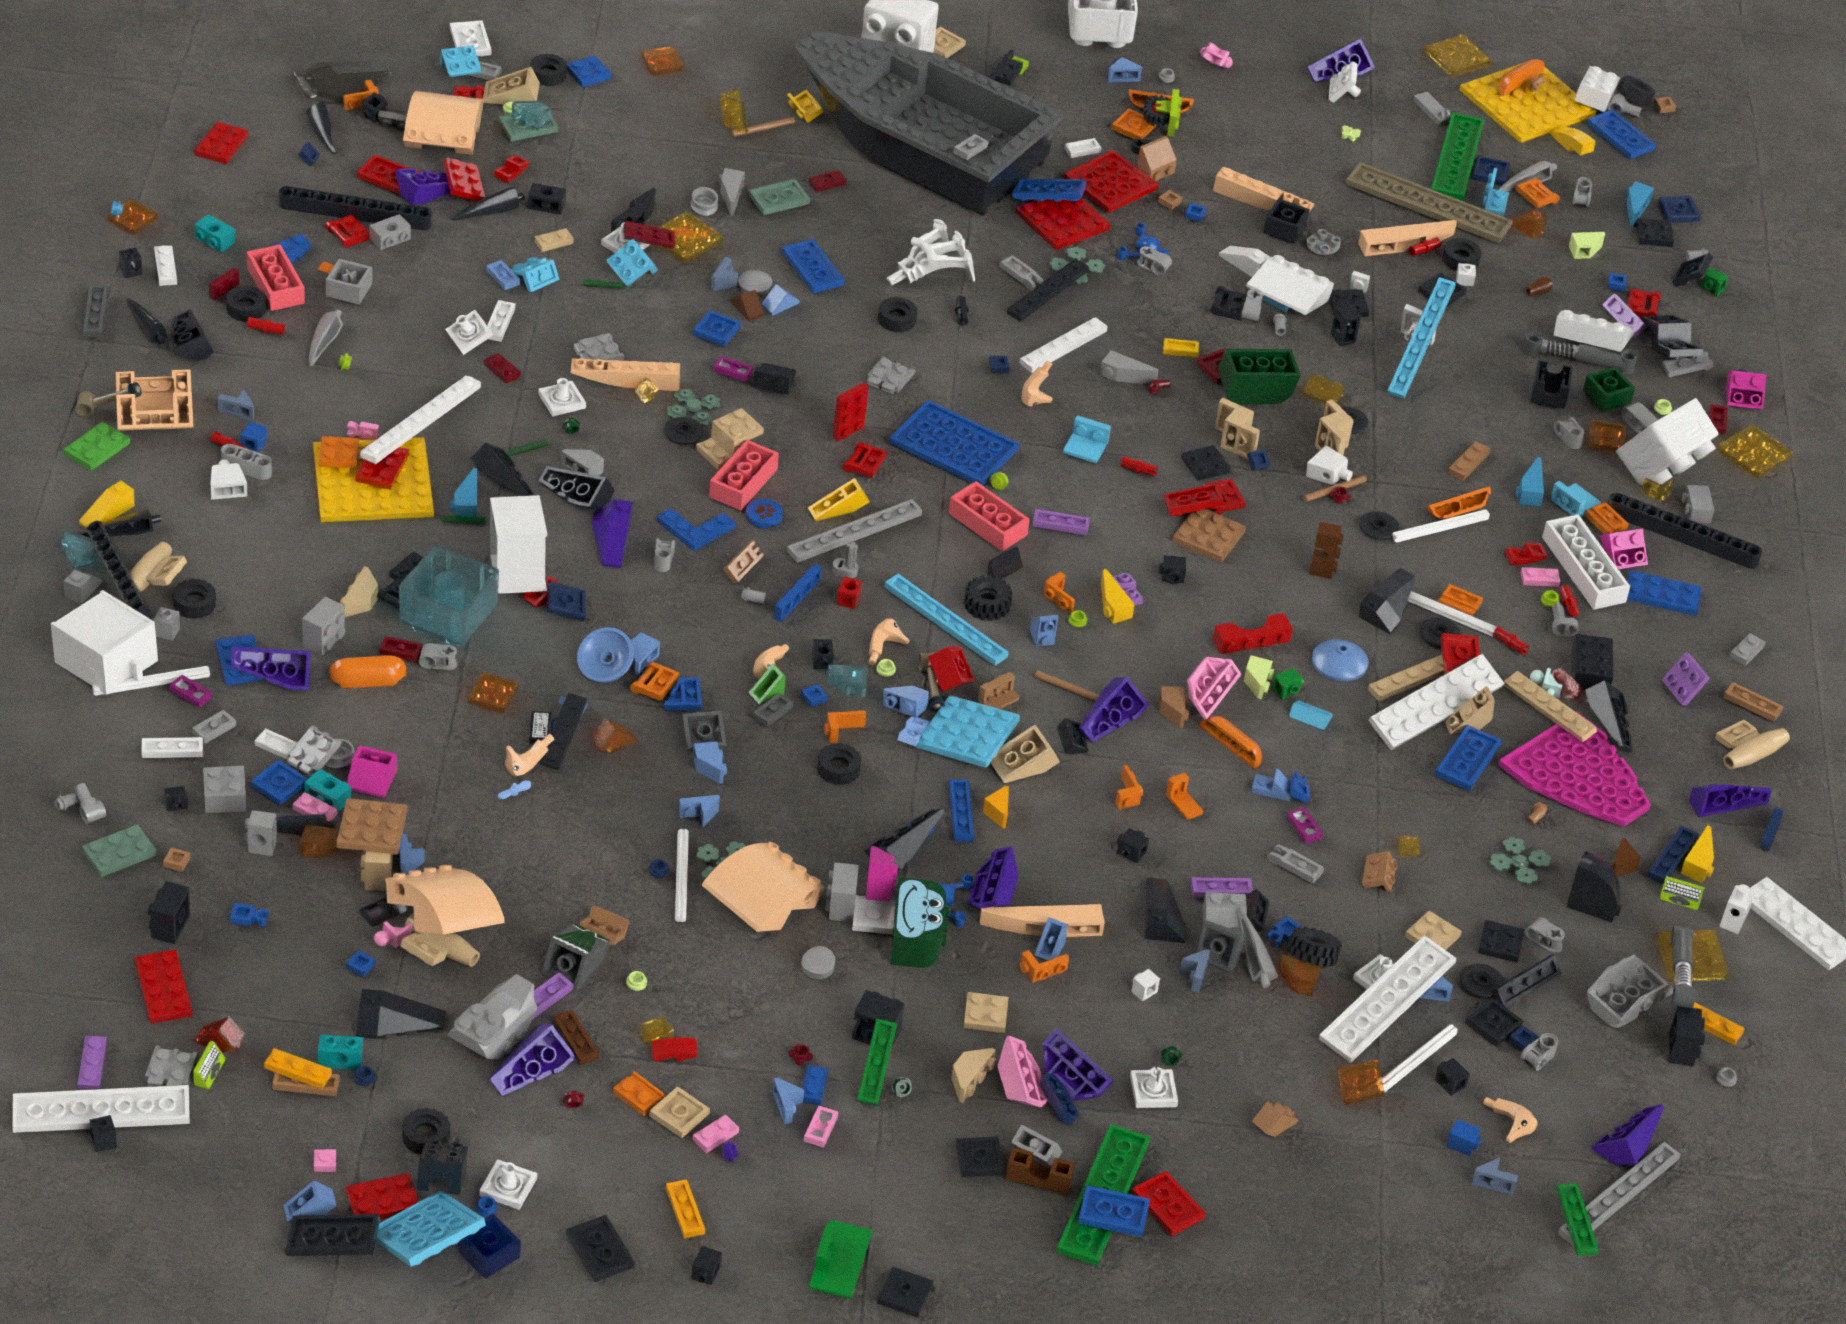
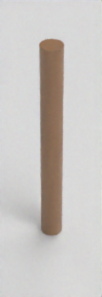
[731,117,795,137]
[1303,475,1367,502]
[1035,670,1100,702]

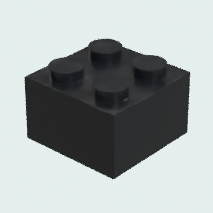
[1263,198,1310,243]
[148,881,191,944]
[1669,1006,1705,1066]

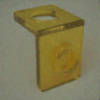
[1641,478,1675,502]

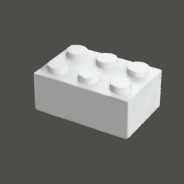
[1575,66,1620,112]

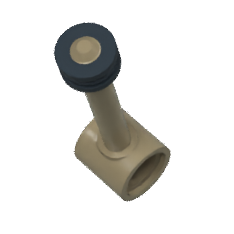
[75,382,142,418]
[919,652,945,712]

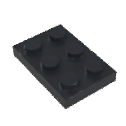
[566,1215,635,1282]

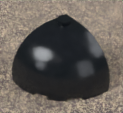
[1567,851,1622,923]

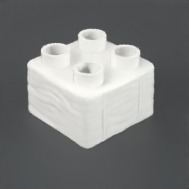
[862,0,938,53]
[1068,0,1138,48]
[1616,398,1718,489]

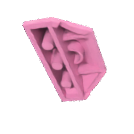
[1187,657,1242,720]
[998,1036,1048,1108]

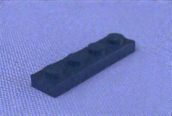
[1647,825,1699,885]

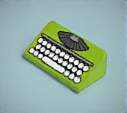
[1660,876,1705,910]
[193,1041,225,1089]

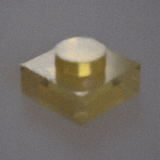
[634,378,659,403]
[1398,836,1420,856]

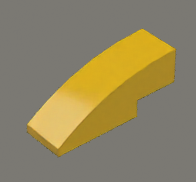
[1549,127,1596,156]

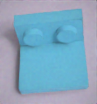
[440,45,481,77]
[1482,168,1509,217]
[607,239,658,287]
[511,257,560,292]
[1063,415,1111,463]
[1551,481,1601,517]

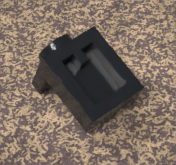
[164,786,188,811]

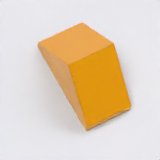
[983,786,1009,828]

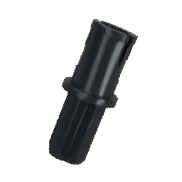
[955,295,969,326]

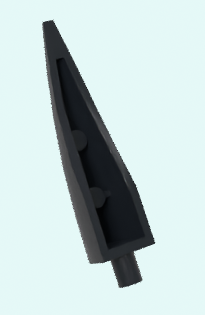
[306,101,336,154]
[451,186,525,221]
[126,298,167,344]
[76,509,161,539]
[276,814,336,837]

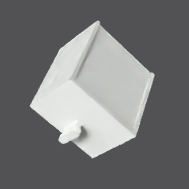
[490,495,547,594]
[51,590,158,695]

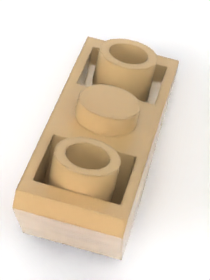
[340,566,378,617]
[1444,686,1495,735]
[951,1048,996,1103]

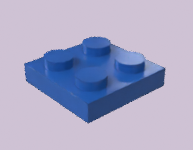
[567,55,612,87]
[693,310,741,347]
[251,760,308,806]

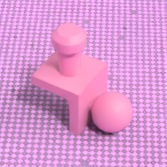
[1200,42,1233,68]
[374,921,413,948]

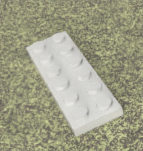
[1750,877,1846,970]

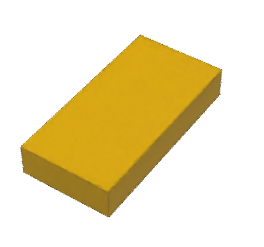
[1163,338,1199,358]

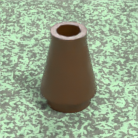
[1526,276,1553,296]

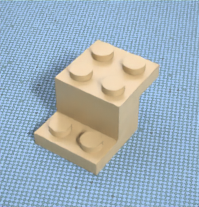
[1214,398,1260,459]
[1315,399,1353,455]
[696,408,764,470]

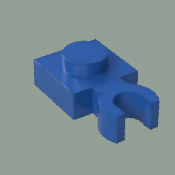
[1289,771,1310,803]
[230,903,269,926]
[1267,916,1302,947]

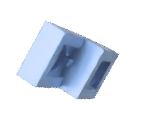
[898,716,930,746]

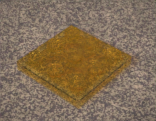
[1424,34,1492,78]
[659,211,723,263]
[1717,424,1793,479]
[1656,930,1729,982]

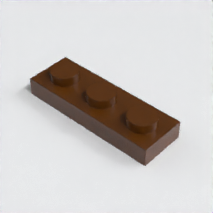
[553,1010,599,1065]

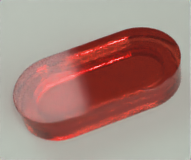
[1551,669,1582,700]

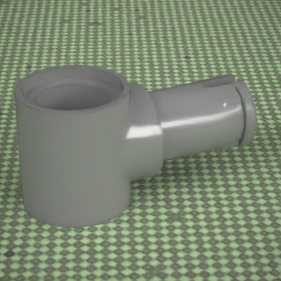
[1608,94,1642,118]
[74,783,106,824]

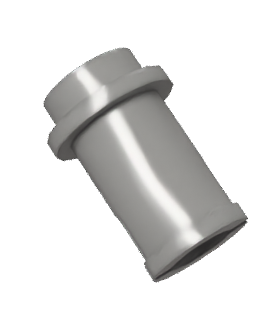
[1686,248,1708,261]
[1273,314,1287,336]
[741,587,766,604]
[54,791,81,811]

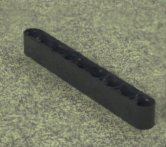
[279,186,432,230]
[1608,493,1762,569]
[87,520,153,619]

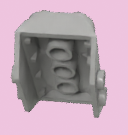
[1587,955,1674,1028]
[447,974,538,1060]

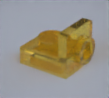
[640,1016,674,1043]

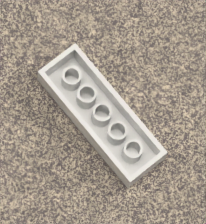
[1542,515,1630,610]

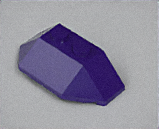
[968,846,1018,909]
[1043,1028,1114,1101]

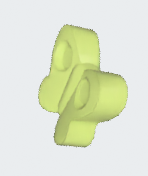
[1341,125,1361,141]

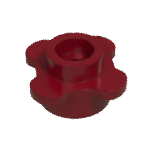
[1330,487,1351,504]
[788,1044,813,1065]
[563,1090,585,1108]

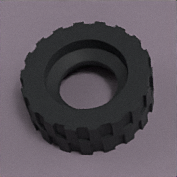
[530,54,567,86]
[1617,75,1655,105]
[1442,238,1481,271]
[226,286,266,322]
[878,297,917,332]
[173,579,216,619]
[817,743,861,785]
[402,1108,450,1155]

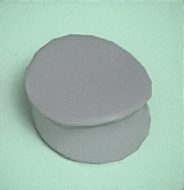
[691,187,718,216]
[325,739,355,768]
[801,946,835,979]

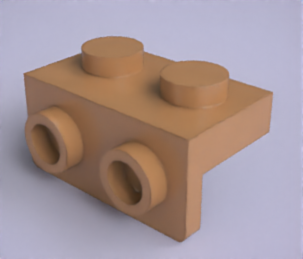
[978,672,1019,709]
[1362,851,1397,893]
[580,905,629,945]

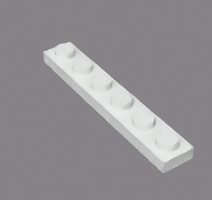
[1020,317,1108,373]

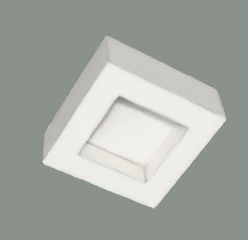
[1349,271,1370,293]

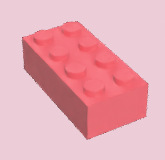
[247,244,305,311]
[709,440,779,510]
[949,481,1030,551]

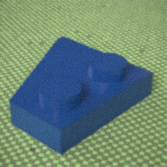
[271,234,311,266]
[664,677,702,711]

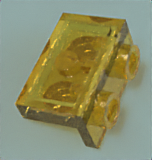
[1303,374,1344,403]

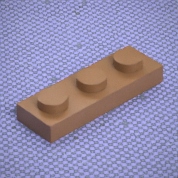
[1448,441,1491,481]
[1723,682,1784,722]
[272,1072,340,1096]

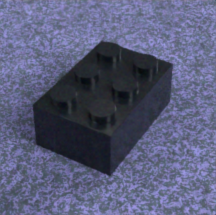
[1571,634,1613,690]

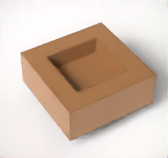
[1654,97,1676,113]
[1158,190,1183,210]
[163,847,191,872]

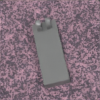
[1413,92,1451,125]
[1662,351,1713,377]

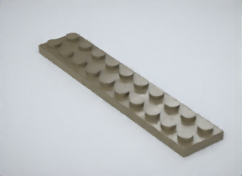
[1346,162,1513,243]

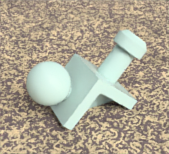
[1530,668,1562,698]

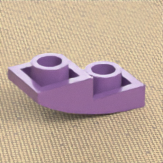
[1112,573,1143,605]

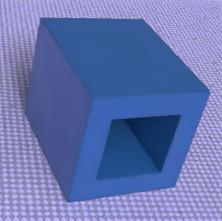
[241,422,267,453]
[1446,1119,1482,1156]

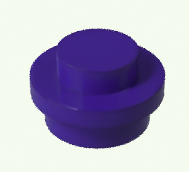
[723,1140,738,1162]

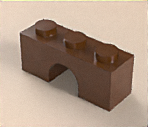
[1309,522,1344,579]
[1006,1147,1075,1195]

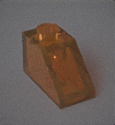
[1510,209,1548,239]
[591,718,638,753]
[300,824,343,859]
[1279,955,1322,997]

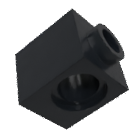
[119,247,142,278]
[812,639,834,669]
[1435,1058,1470,1096]
[89,1115,117,1153]
[691,1246,722,1285]

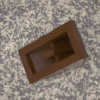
[730,290,764,321]
[1612,837,1641,876]

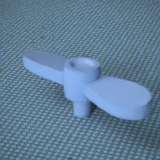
[498,781,531,799]

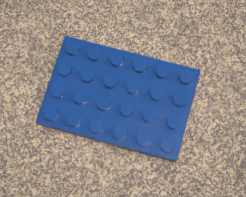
[889,400,1020,486]

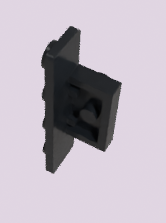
[990,50,1023,86]

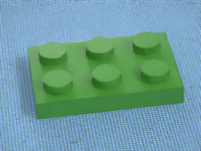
[63,422,130,471]

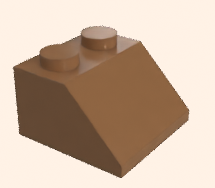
[1137,136,1177,181]

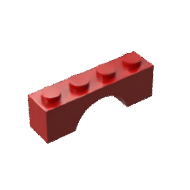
[1213,613,1293,654]

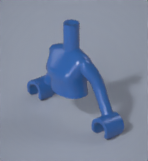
[1117,222,1169,260]
[938,874,973,928]

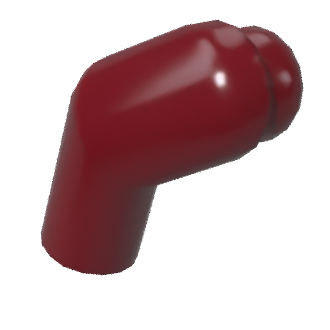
[1148,379,1170,394]

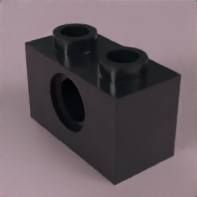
[527,183,566,215]
[1331,303,1361,346]

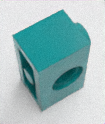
[194,214,235,252]
[304,769,351,813]
[318,1034,363,1070]

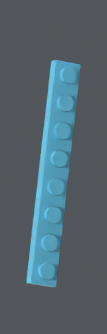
[1388,277,1456,399]
[884,574,1008,666]

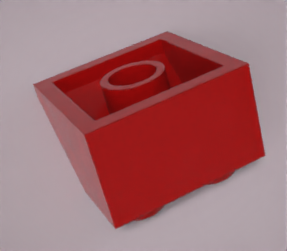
[928,646,975,692]

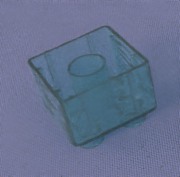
[399,545,499,646]

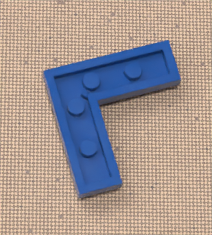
[657,508,736,551]

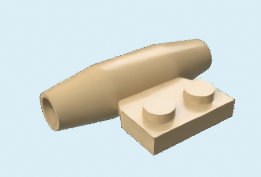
[130,542,187,592]
[1715,720,1790,770]
[400,913,480,967]

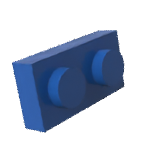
[802,1065,828,1105]

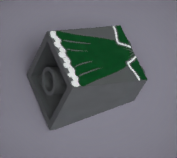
[541,923,610,990]

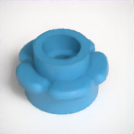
[110,201,123,218]

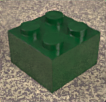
[1583,366,1635,412]

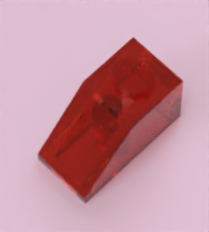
[193,1016,246,1053]

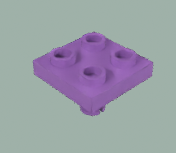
[1662,652,1710,706]

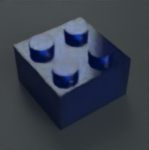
[458,1214,521,1279]

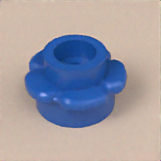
[476,1196,497,1216]

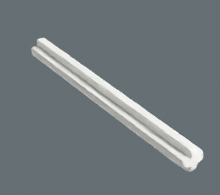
[1392,509,1490,543]
[1407,591,1497,637]
[92,666,210,696]
[675,829,689,922]
[1373,1024,1458,1095]

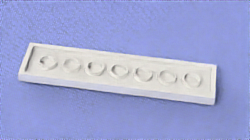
[1368,654,1505,750]
[1319,935,1456,1063]
[13,1085,190,1133]

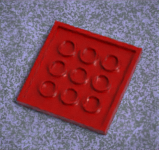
[1063,150,1159,213]
[1015,197,1111,250]

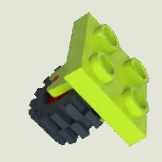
[1143,89,1182,136]

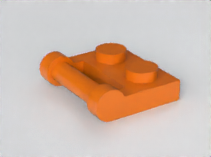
[1516,178,1560,208]
[630,662,679,701]

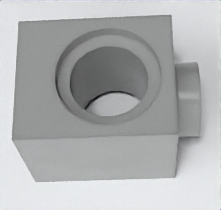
[154,607,180,641]

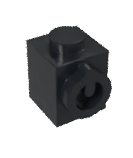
[362,92,388,123]
[1158,555,1186,584]
[1116,828,1150,863]

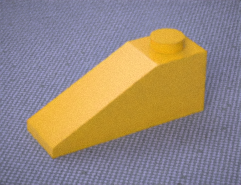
[808,478,870,521]
[79,480,135,529]
[1101,569,1135,624]
[1681,825,1714,883]

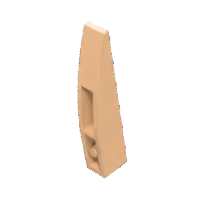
[1213,167,1315,212]
[1358,220,1457,256]
[571,359,680,391]
[979,904,1105,937]

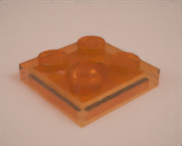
[642,46,684,75]
[108,199,158,235]
[1588,419,1626,452]
[468,672,519,713]
[1338,1059,1385,1105]

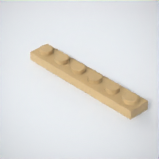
[1368,655,1445,701]
[1504,671,1597,742]

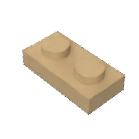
[534,228,574,252]

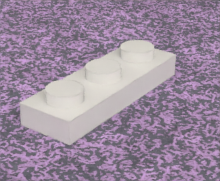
[154,246,177,286]
[487,300,515,342]
[142,737,203,758]

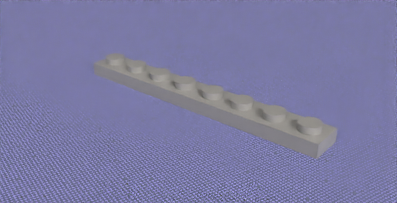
[787,499,922,563]
[1558,1142,1680,1246]

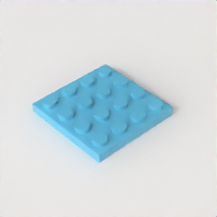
[916,695,1020,768]
[376,1190,486,1267]

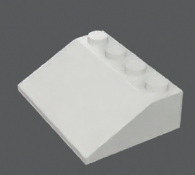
[1246,255,1334,315]
[1554,310,1634,352]

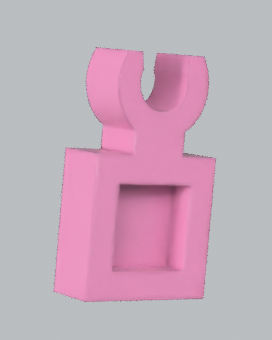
[347,421,379,440]

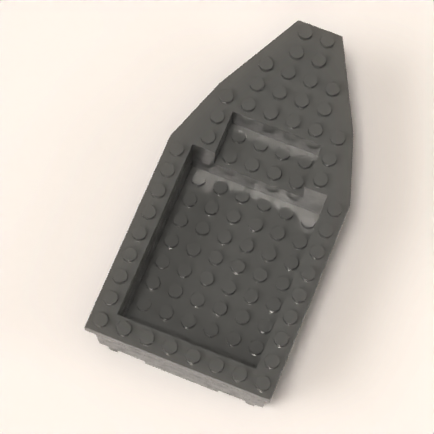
[794,31,1064,216]

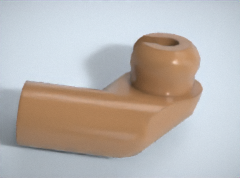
[1529,75,1545,92]
[1527,802,1547,825]

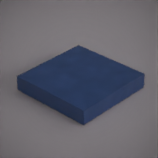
[1472,156,1510,186]
[1658,196,1701,223]
[547,581,586,621]

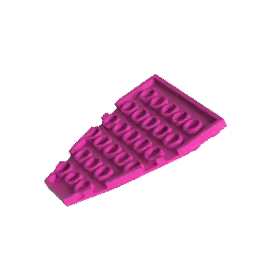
[1498,711,1651,827]

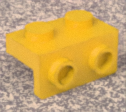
[787,89,824,123]

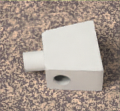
[1306,446,1353,485]
[210,460,247,500]
[1720,884,1755,934]

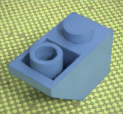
[1030,615,1058,647]
[883,686,929,718]
[693,742,727,784]

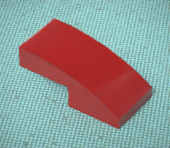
[494,155,530,183]
[1504,543,1548,565]
[522,575,561,608]
[652,1037,698,1062]

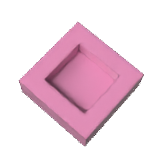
[314,1149,336,1172]

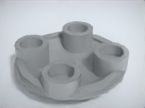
[1306,229,1341,255]
[738,270,773,294]

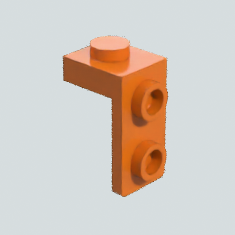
[344,80,379,110]
[1043,571,1075,614]
[824,711,867,743]
[1115,765,1143,809]
[1166,772,1203,820]
[1019,950,1069,983]

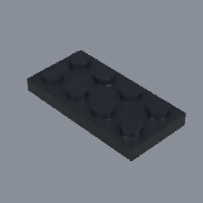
[285,1214,380,1256]

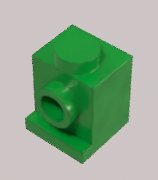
[1700,267,1729,297]
[1272,669,1304,701]

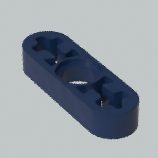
[1760,806,1785,851]
[1039,1073,1079,1125]

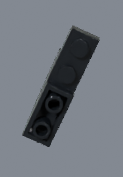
[611,187,656,233]

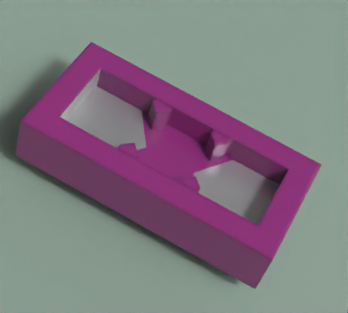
[713,356,754,382]
[169,675,213,708]
[1286,807,1324,844]

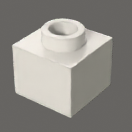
[1456,263,1476,286]
[1131,969,1160,1001]

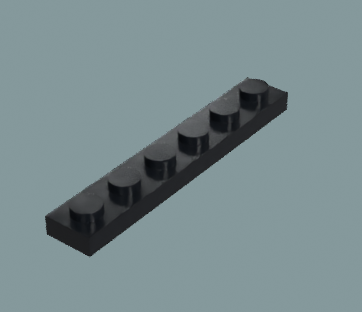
[1007,258,1089,322]

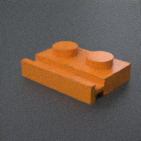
[1584,502,1628,534]
[1438,584,1483,616]
[613,1071,665,1116]

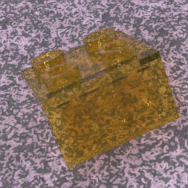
[719,88,748,133]

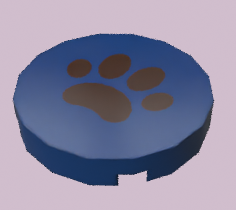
[746,499,783,528]

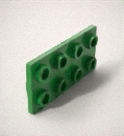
[809,1220,872,1299]

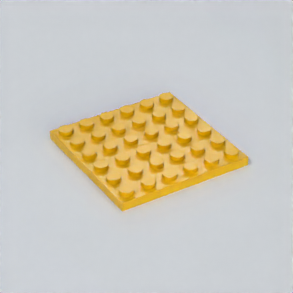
[1459,63,1597,143]
[313,437,434,522]

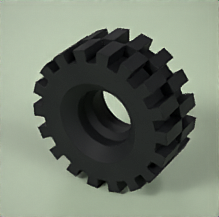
[964,575,1012,621]
[1288,927,1342,967]

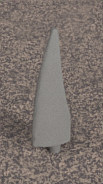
[1498,161,1557,192]
[309,310,343,366]
[1237,907,1278,988]

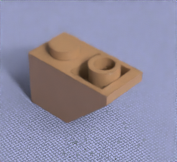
[1159,686,1189,728]
[1252,1101,1298,1137]

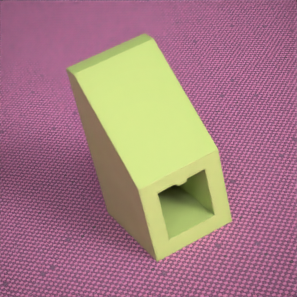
[1569,232,1605,259]
[1244,655,1274,700]

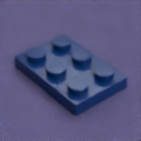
[215,634,264,685]
[1078,1185,1150,1237]

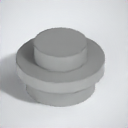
[1159,68,1175,83]
[1716,1067,1737,1087]

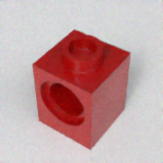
[836,576,862,609]

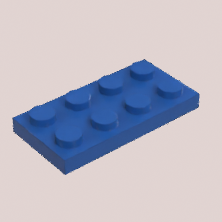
[1587,109,1656,159]
[1013,179,1087,201]
[782,239,845,293]
[1627,570,1702,616]
[1435,725,1502,791]

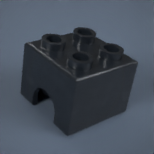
[1530,360,1573,409]
[852,990,905,1050]
[417,1140,468,1195]

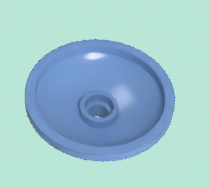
[577,627,634,683]
[1312,639,1369,682]

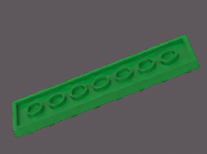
[1431,112,1484,201]
[1056,1124,1151,1266]

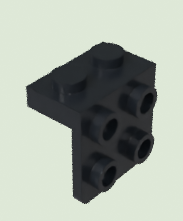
[753,363,796,395]

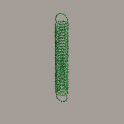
[577,279,630,289]
[507,439,552,457]
[436,515,486,524]

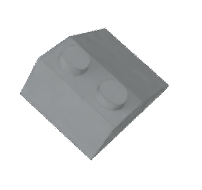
[1202,892,1247,955]

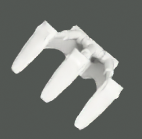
[887,219,975,286]

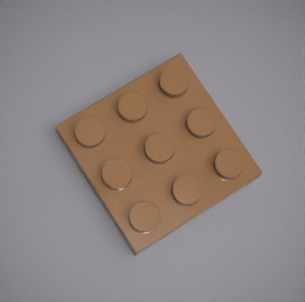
[1172,509,1246,563]
[337,798,408,854]

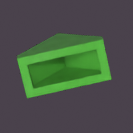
[749,664,786,705]

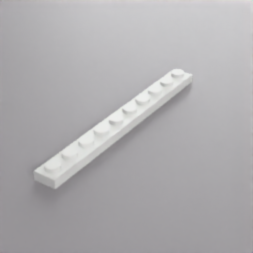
[360,376,481,464]

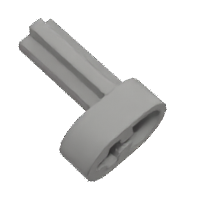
[832,542,858,578]
[1552,602,1579,637]

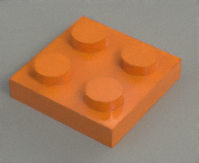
[1111,108,1157,140]
[319,436,359,468]

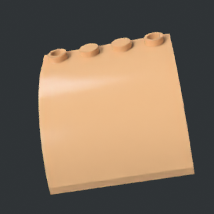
[403,91,484,155]
[116,370,193,431]
[702,842,826,932]
[385,865,504,934]

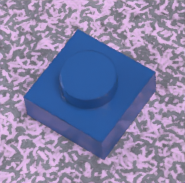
[1185,203,1207,222]
[1608,273,1627,291]
[801,684,828,707]
[346,950,376,977]

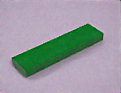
[857,1019,897,1106]
[1556,1183,1599,1256]

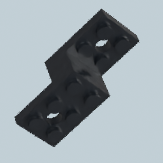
[1640,315,1703,360]

